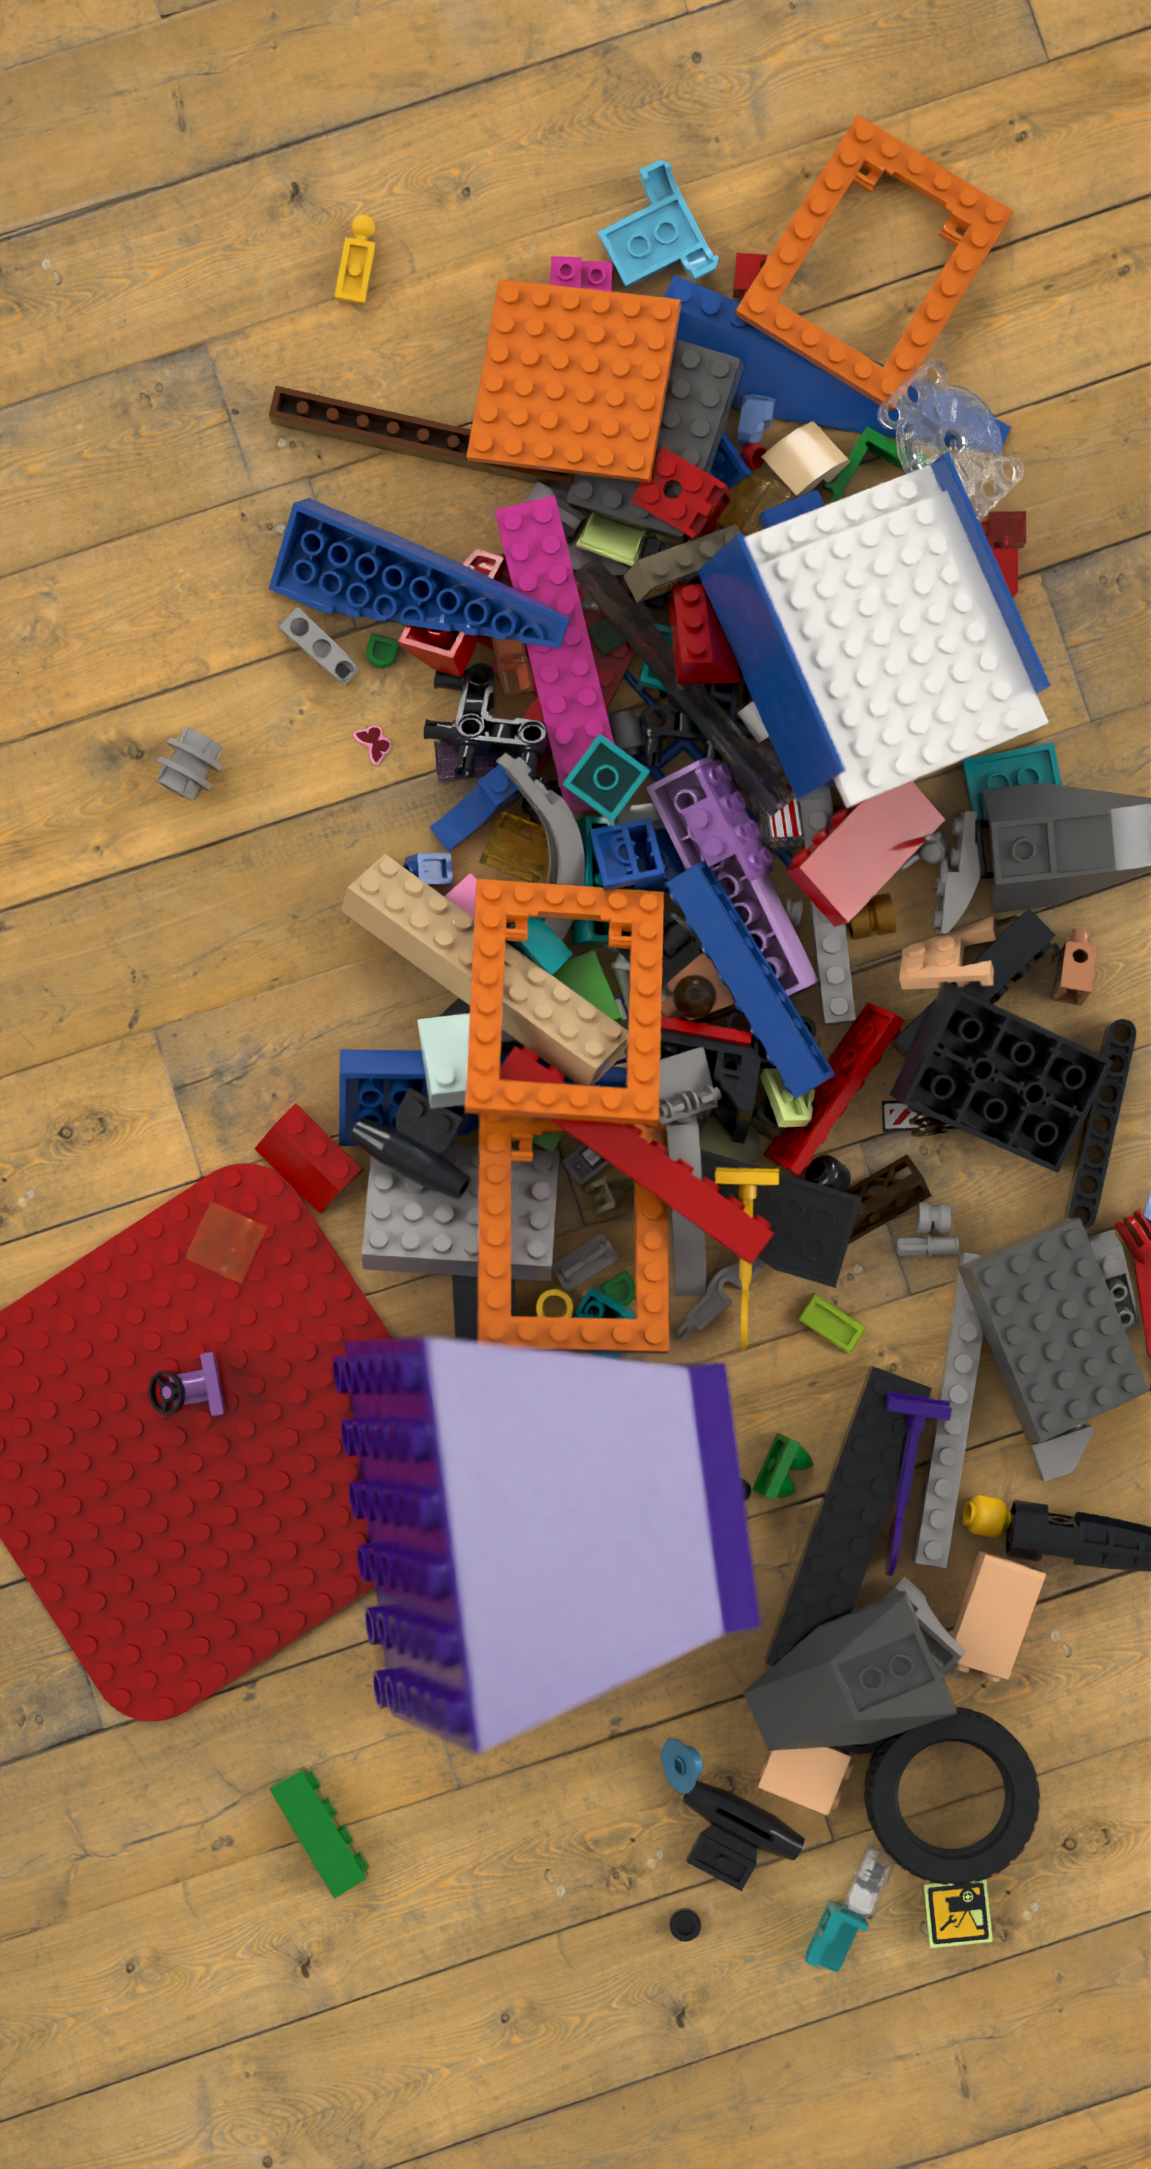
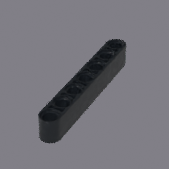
[1064,1019,1137,1229]

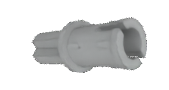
[896,1234,959,1258]

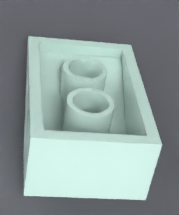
[417,1013,470,1109]

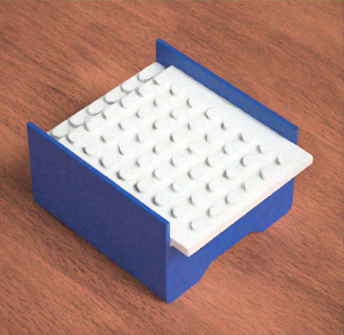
[697,452,1051,808]

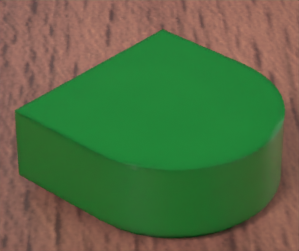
[366,633,401,669]
[600,1270,635,1306]

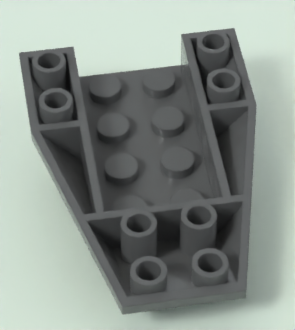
[981,783,1151,913]

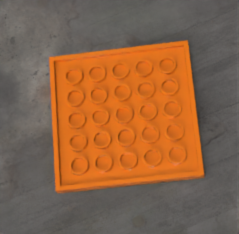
[466,279,682,483]

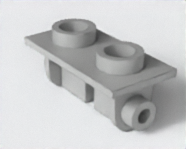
[552,1233,619,1292]

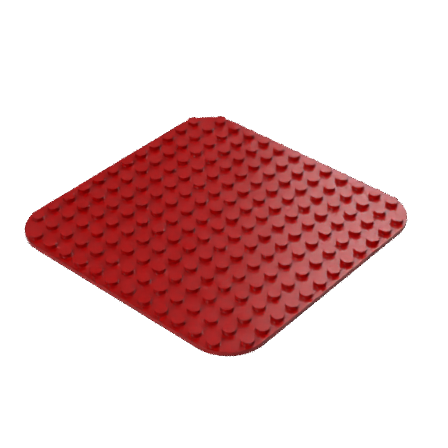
[0,1163,393,1721]

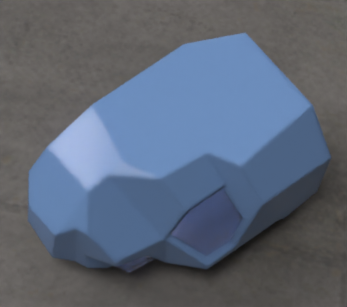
[738,394,775,445]

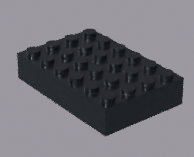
[889,981,1113,1173]

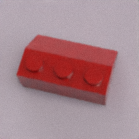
[668,584,740,684]
[254,1103,364,1214]

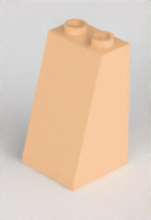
[951,1550,1046,1682]

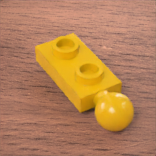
[335,214,376,305]

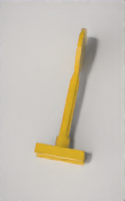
[715,1167,779,1351]

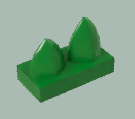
[752,1433,814,1500]

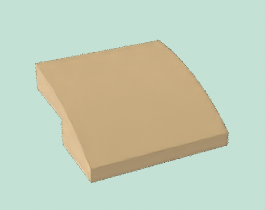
[761,421,851,497]

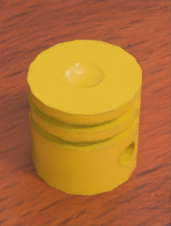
[536,1289,573,1318]

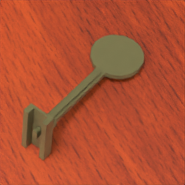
[583,1116,760,1216]

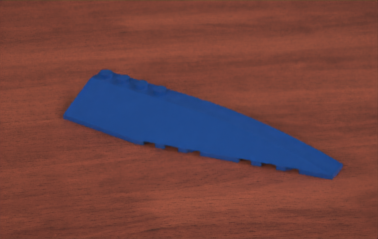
[664,275,1011,456]

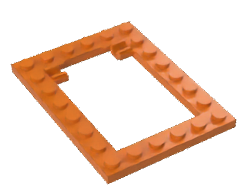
[734,114,1014,412]
[465,879,664,1125]
[477,1114,669,1354]

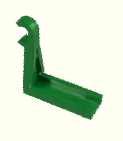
[823,426,932,505]

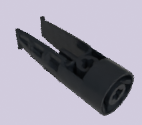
[1006,1499,1151,1572]

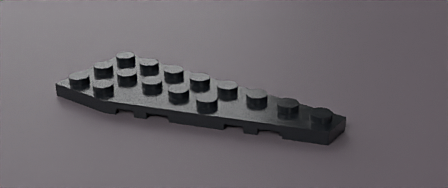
[667,1149,862,1288]

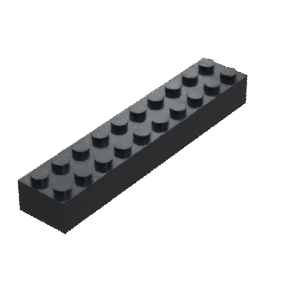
[764,1366,932,1666]

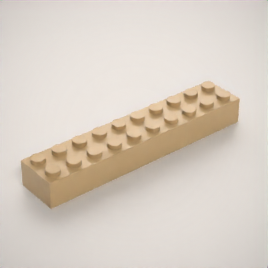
[341,854,628,1086]

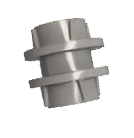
[156,727,224,801]

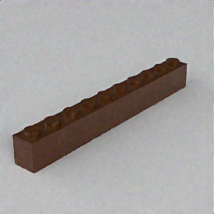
[269,386,574,491]

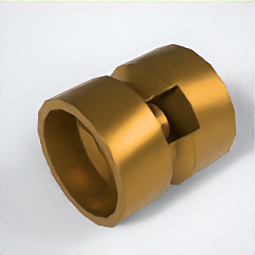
[848,893,896,940]

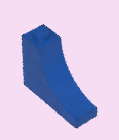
[430,765,522,853]

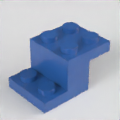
[589,817,686,893]

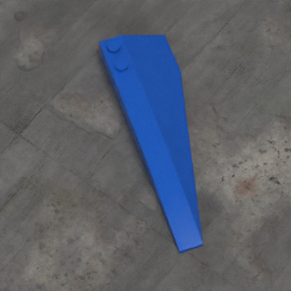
[269,498,571,648]
[339,1049,627,1146]

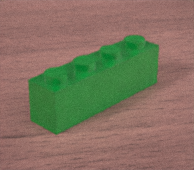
[270,1766,370,1899]

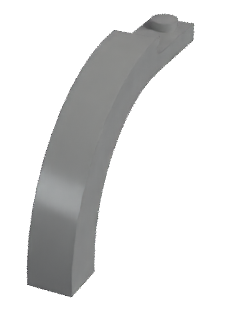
[496,753,585,941]
[667,1113,706,1296]

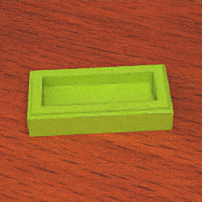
[797,1293,866,1354]

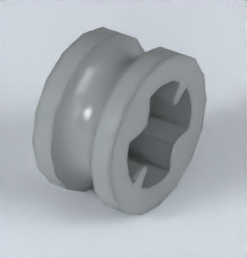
[785,898,803,928]

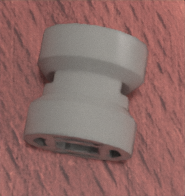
[917,1202,951,1234]

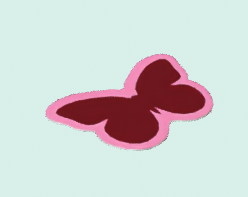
[354,725,391,765]

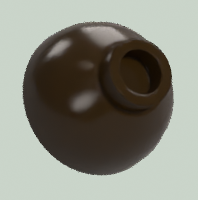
[673,975,717,1018]

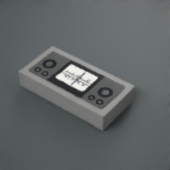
[561,1144,609,1186]

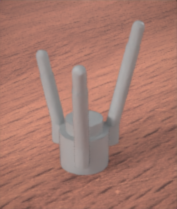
[900,831,950,884]

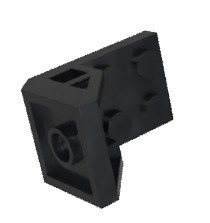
[660,1030,761,1144]

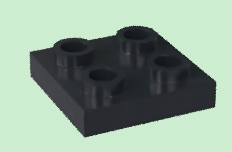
[616,908,702,988]

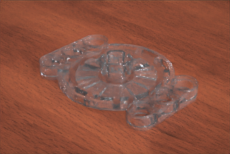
[877,360,1024,520]

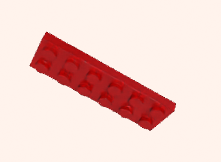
[763,1002,905,1176]

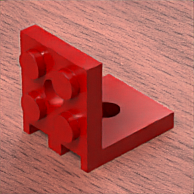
[630,447,735,541]

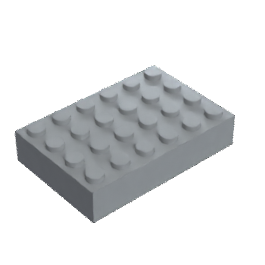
[362,1145,559,1281]

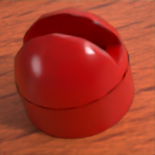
[739,443,766,469]

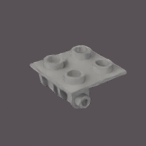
[659,1046,721,1125]

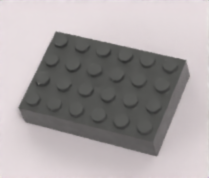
[565,339,744,543]
[958,1217,1149,1443]

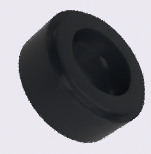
[669,1908,701,1942]

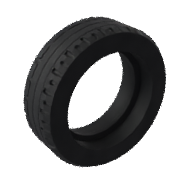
[864,1707,1040,1885]

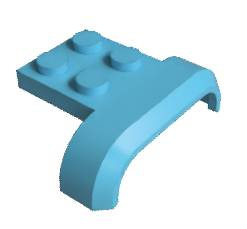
[598,160,719,289]

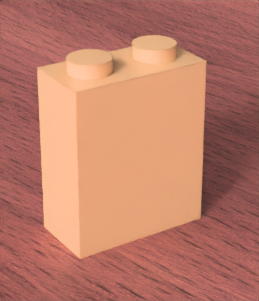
[756,1746,854,1816]

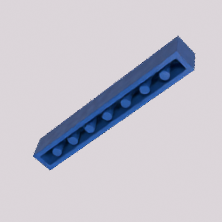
[666,861,835,1099]

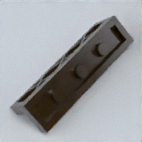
[845,1155,932,1245]

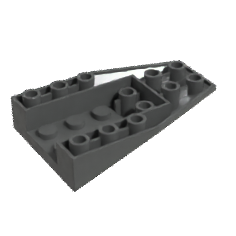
[744,1590,957,1751]

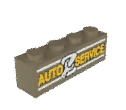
[623,524,741,604]

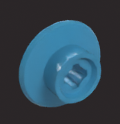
[661,1739,703,1794]

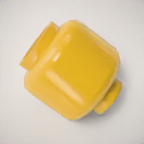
[962,1495,1011,1538]

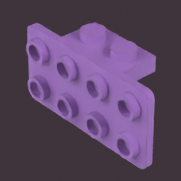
[681,759,773,881]

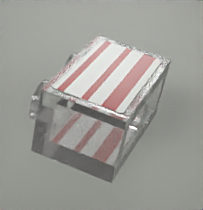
[750,781,805,851]

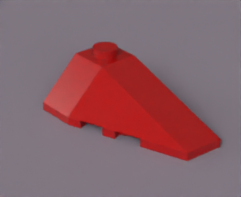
[398,549,505,678]

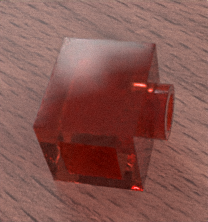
[980,511,1026,548]

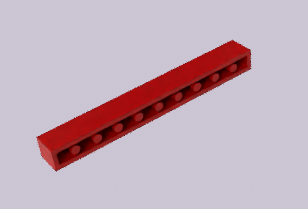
[499,1046,774,1265]

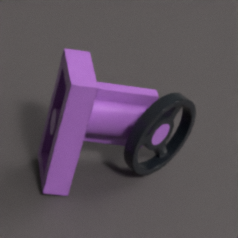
[148,1351,227,1416]

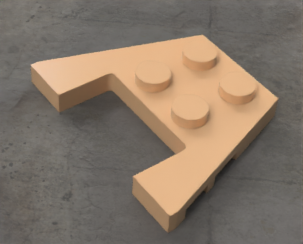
[899,916,997,990]

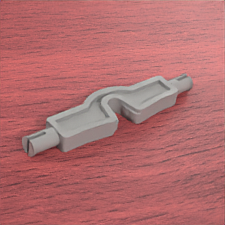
[674,1257,766,1342]

